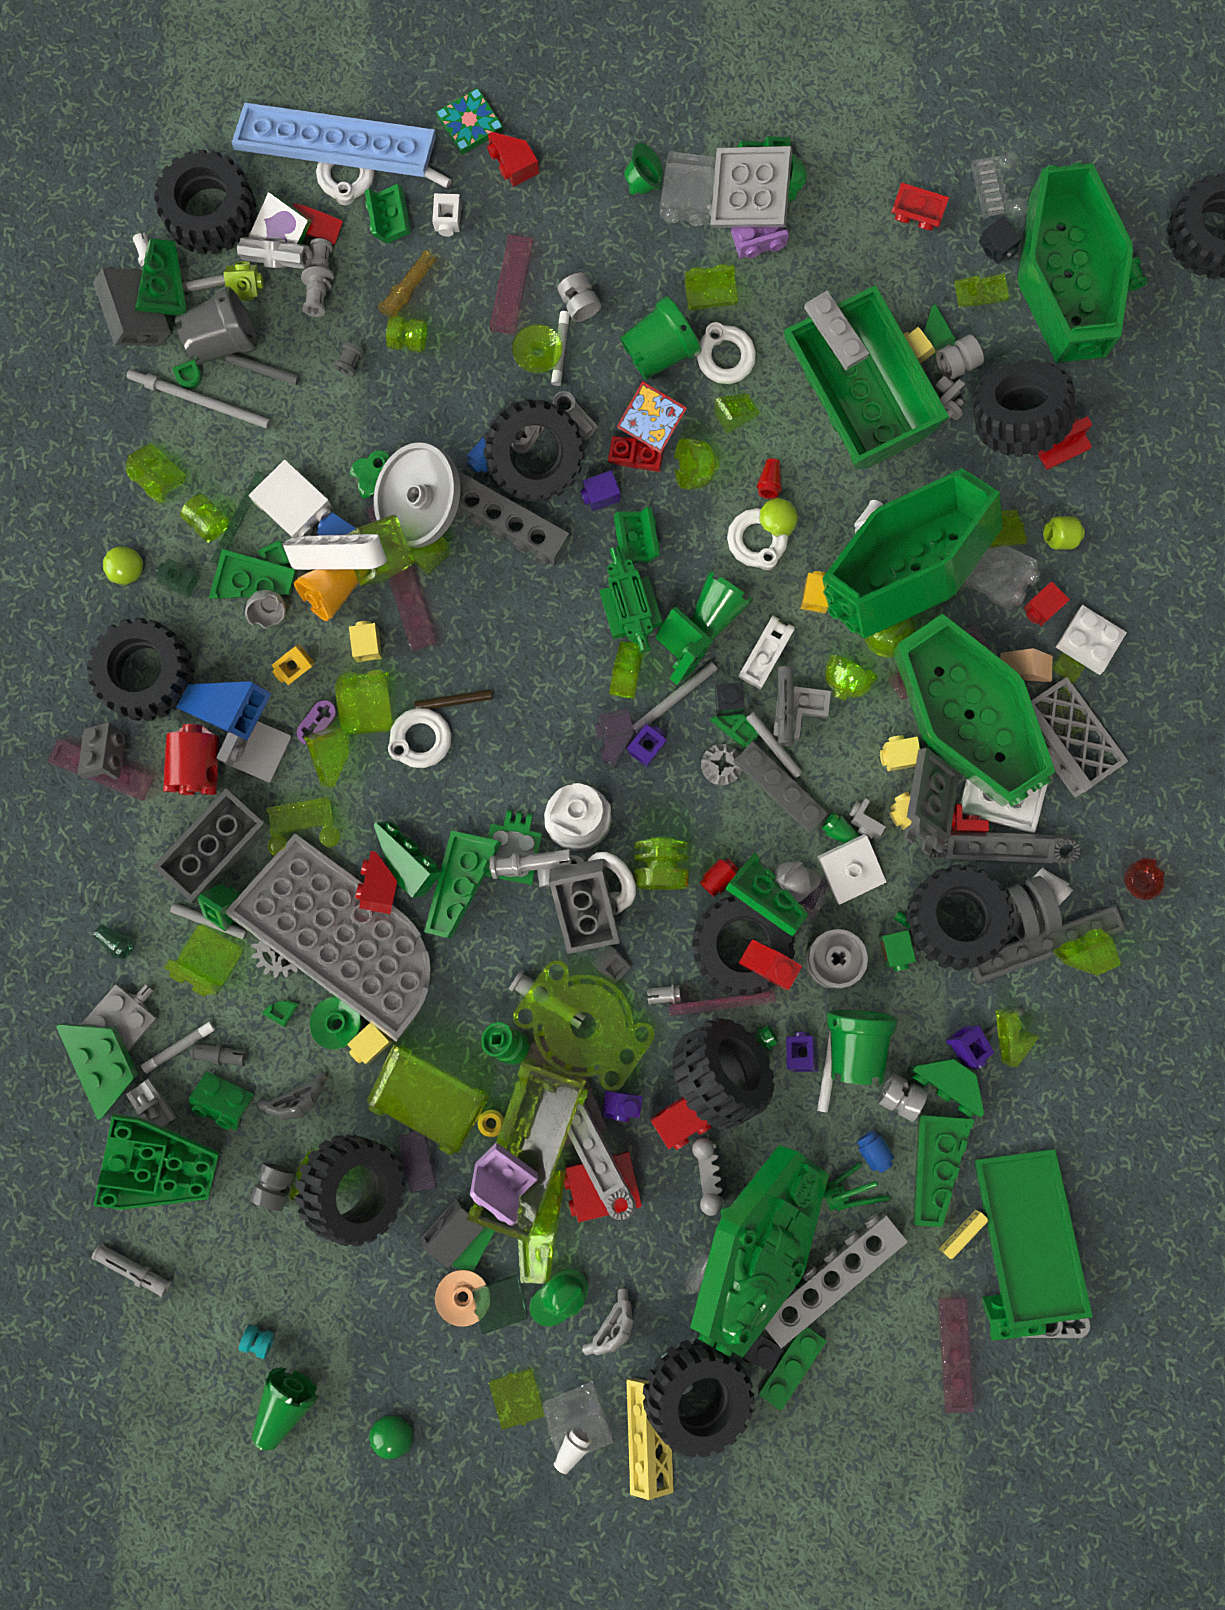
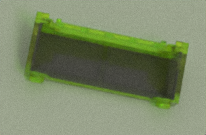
[467,1057,588,1243]

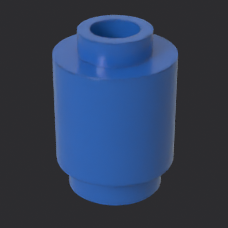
[466,438,488,473]
[856,1130,895,1173]

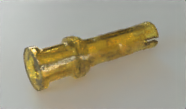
[377,250,437,321]

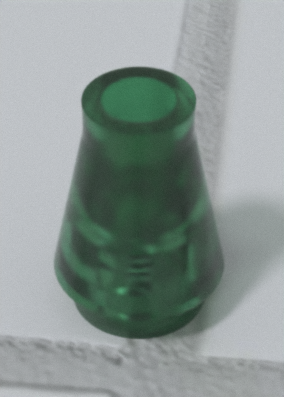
[93,925,135,960]

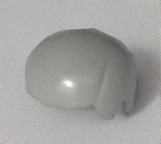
[245,590,286,629]

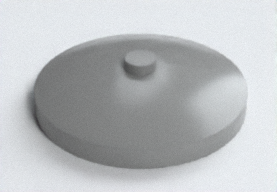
[374,443,460,548]

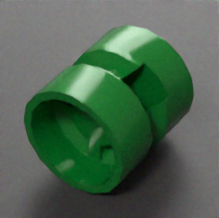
[481,1022,529,1065]

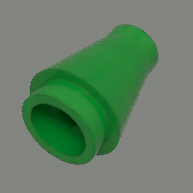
[821,812,860,844]

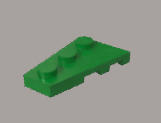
[209,549,298,599]

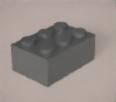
[549,858,620,954]

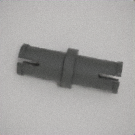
[190,1042,248,1067]

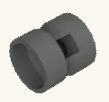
[249,1162,296,1211]

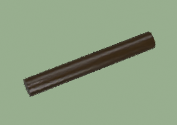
[414,689,493,709]

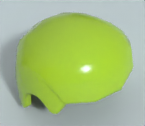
[759,498,798,537]
[103,546,143,585]

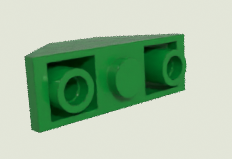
[909,1059,984,1118]

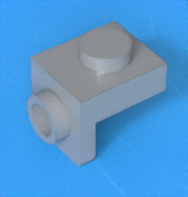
[849,798,886,839]

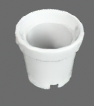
[544,783,612,852]

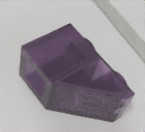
[594,708,634,769]

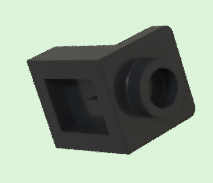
[742,1334,783,1373]

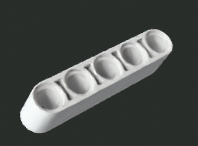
[283,534,387,569]

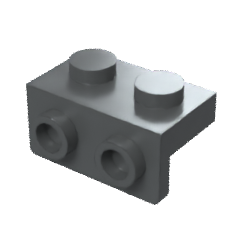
[77,722,126,779]

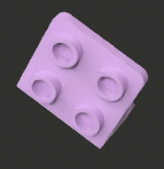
[470,1142,538,1226]

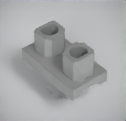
[934,376,965,420]
[126,1078,177,1127]

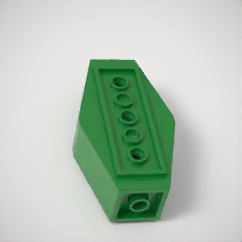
[1017,162,1133,363]
[822,468,1003,639]
[893,614,1055,807]

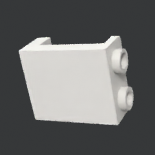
[249,460,332,538]

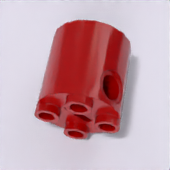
[163,724,219,796]

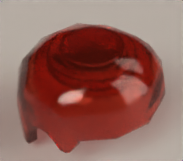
[1124,858,1165,900]

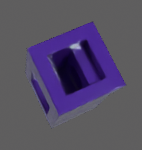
[627,724,667,768]
[945,1025,994,1069]
[786,1032,819,1072]
[602,1090,643,1122]

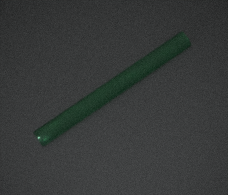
[210,472,265,565]

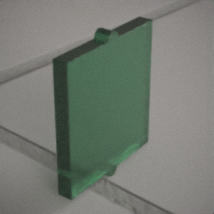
[472,1275,527,1334]

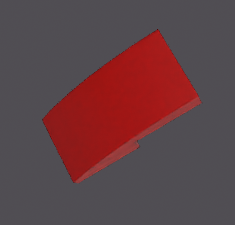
[292,203,343,246]
[608,436,665,472]

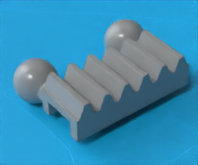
[692,1138,724,1216]

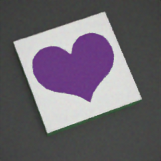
[249,192,312,245]

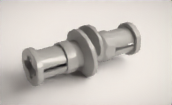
[301,238,334,317]

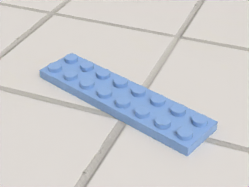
[232,103,436,177]

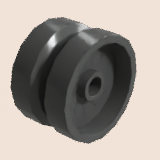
[1002,876,1062,943]

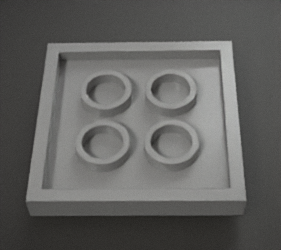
[710,146,792,228]

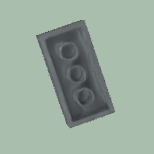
[153,788,271,904]

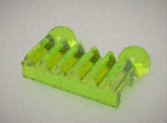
[266,797,340,856]

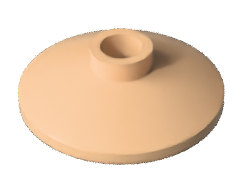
[435,1270,490,1327]

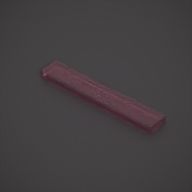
[367,506,437,652]

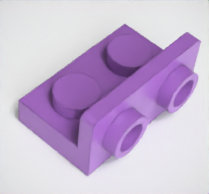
[731,227,789,259]

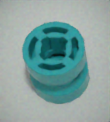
[239,1324,276,1360]

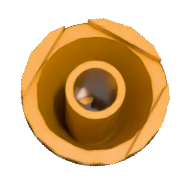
[294,569,366,621]

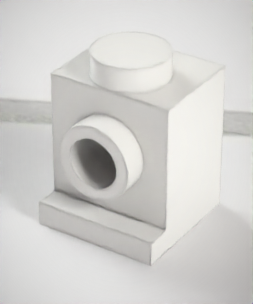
[432,193,462,237]

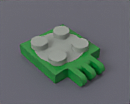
[485,809,542,885]

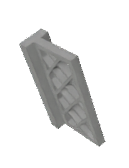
[1031,677,1128,798]

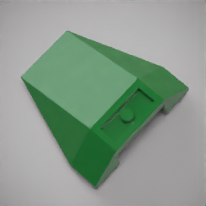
[93,1113,219,1210]

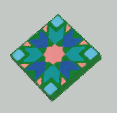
[436,88,503,155]

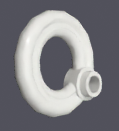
[316,162,375,205]
[697,322,756,384]
[727,508,788,570]
[388,708,452,768]
[588,852,636,915]

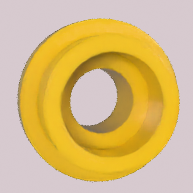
[478,1110,505,1137]

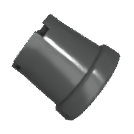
[175,286,258,365]

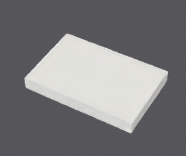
[959,779,1047,834]

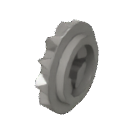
[701,744,742,785]

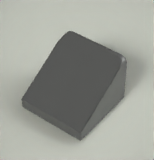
[592,945,632,985]

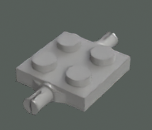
[81,983,158,1053]

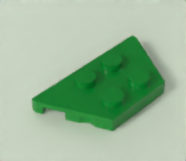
[56,1022,138,1120]

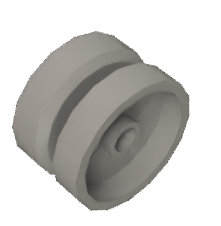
[805,929,868,989]

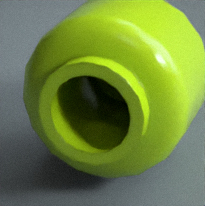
[1043,516,1085,550]

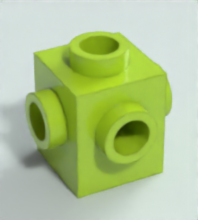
[223,261,264,301]

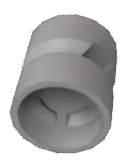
[557,272,601,322]
[936,335,984,380]
[878,1073,928,1122]

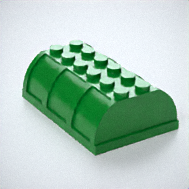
[784,285,949,469]

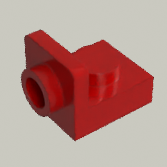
[952,804,989,832]

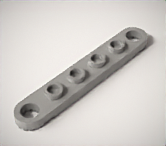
[545,1071,636,1220]

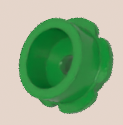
[755,1025,779,1050]

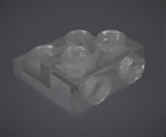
[965,540,1040,611]

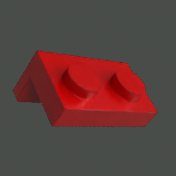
[891,182,949,231]
[1038,416,1093,470]

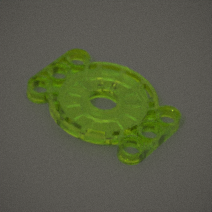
[512,960,655,1091]

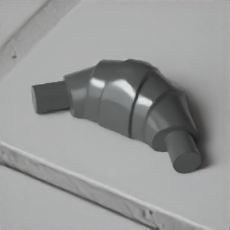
[258,1072,328,1120]

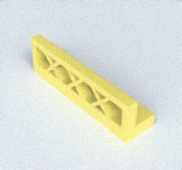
[627,1378,673,1500]

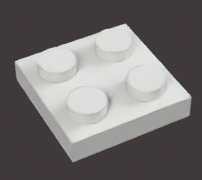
[1056,605,1127,675]

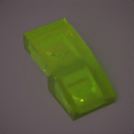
[954,273,1009,307]

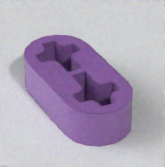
[297,701,338,746]

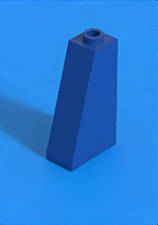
[176,681,272,741]

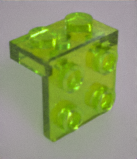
[335,670,393,735]
[164,925,243,997]

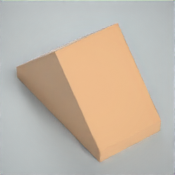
[1000,648,1053,682]

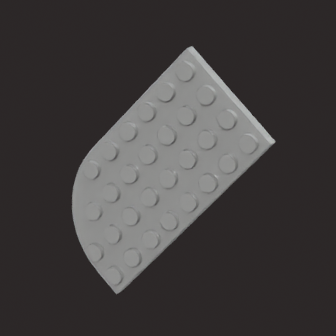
[226,834,430,1042]

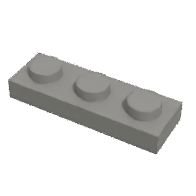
[804,291,869,370]

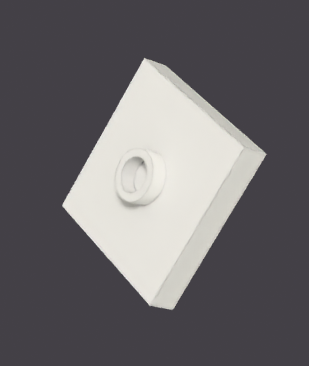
[817,834,886,905]

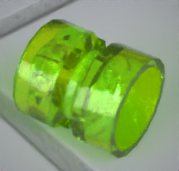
[386,315,427,353]
[180,494,229,542]

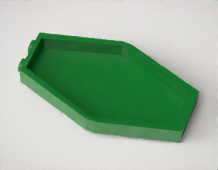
[690,1145,829,1357]

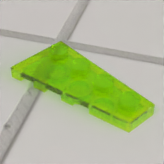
[517,1170,566,1283]

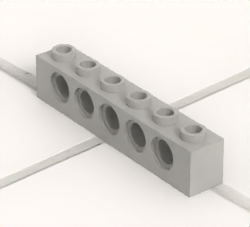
[765,1213,907,1348]

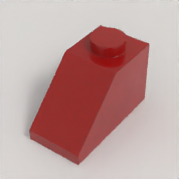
[739,939,802,990]

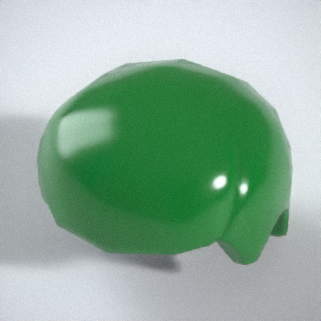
[369,1415,414,1460]

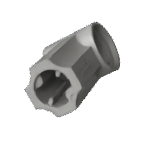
[553,391,598,441]

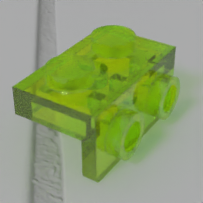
[684,264,738,311]
[125,443,186,504]

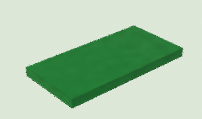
[974,1149,1093,1329]

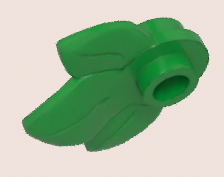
[349,450,390,499]

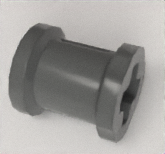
[334,342,364,376]

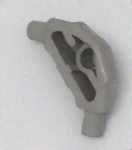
[583,1289,634,1355]

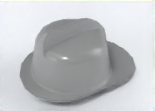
[774,861,821,902]

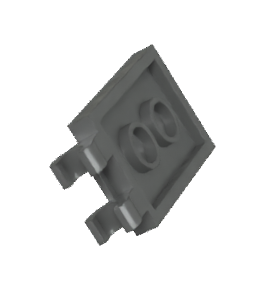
[904,747,960,856]

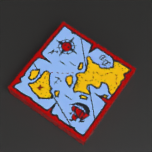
[617,381,687,453]

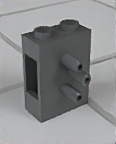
[93,267,170,346]

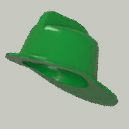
[624,143,663,195]
[529,1269,588,1327]

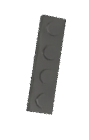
[733,741,828,833]

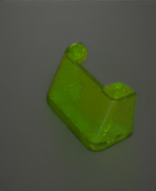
[366,1044,492,1156]

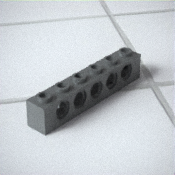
[456,470,570,566]

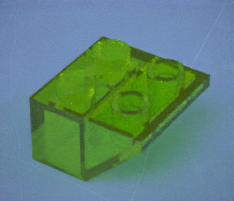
[347,515,415,586]

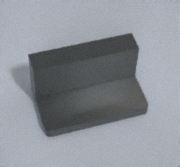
[420,1198,484,1268]

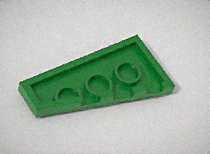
[424,830,502,939]
[913,1115,975,1227]

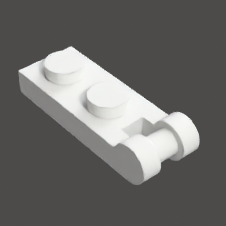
[738,615,796,690]

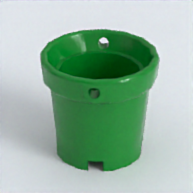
[619,296,702,380]
[826,1010,898,1085]

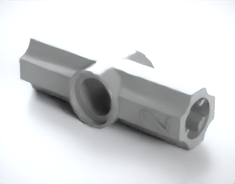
[237,237,313,269]

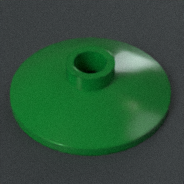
[309,996,361,1050]

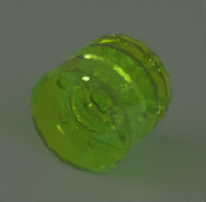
[634,837,689,890]

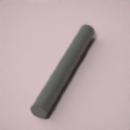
[226,354,300,386]

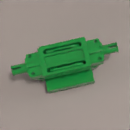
[599,546,663,653]

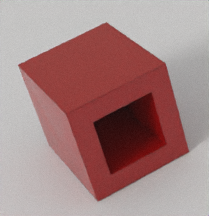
[1023,581,1070,626]

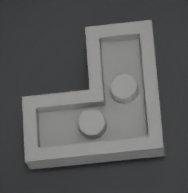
[773,685,831,740]

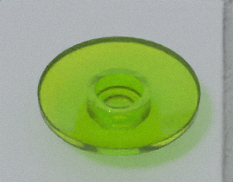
[512,324,562,373]

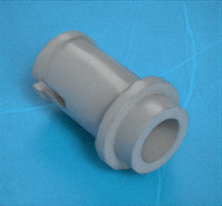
[647,983,681,1005]

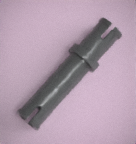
[775,666,797,746]

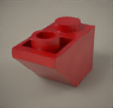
[487,132,539,187]
[355,851,397,915]

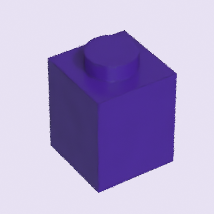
[580,470,620,511]

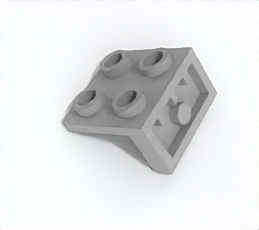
[217,721,292,783]

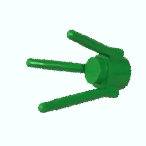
[824,1162,890,1211]

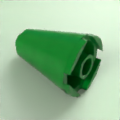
[691,571,753,640]
[252,1367,319,1451]

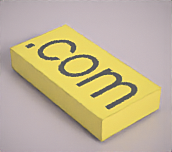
[939,1210,988,1259]

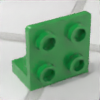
[656,607,713,685]

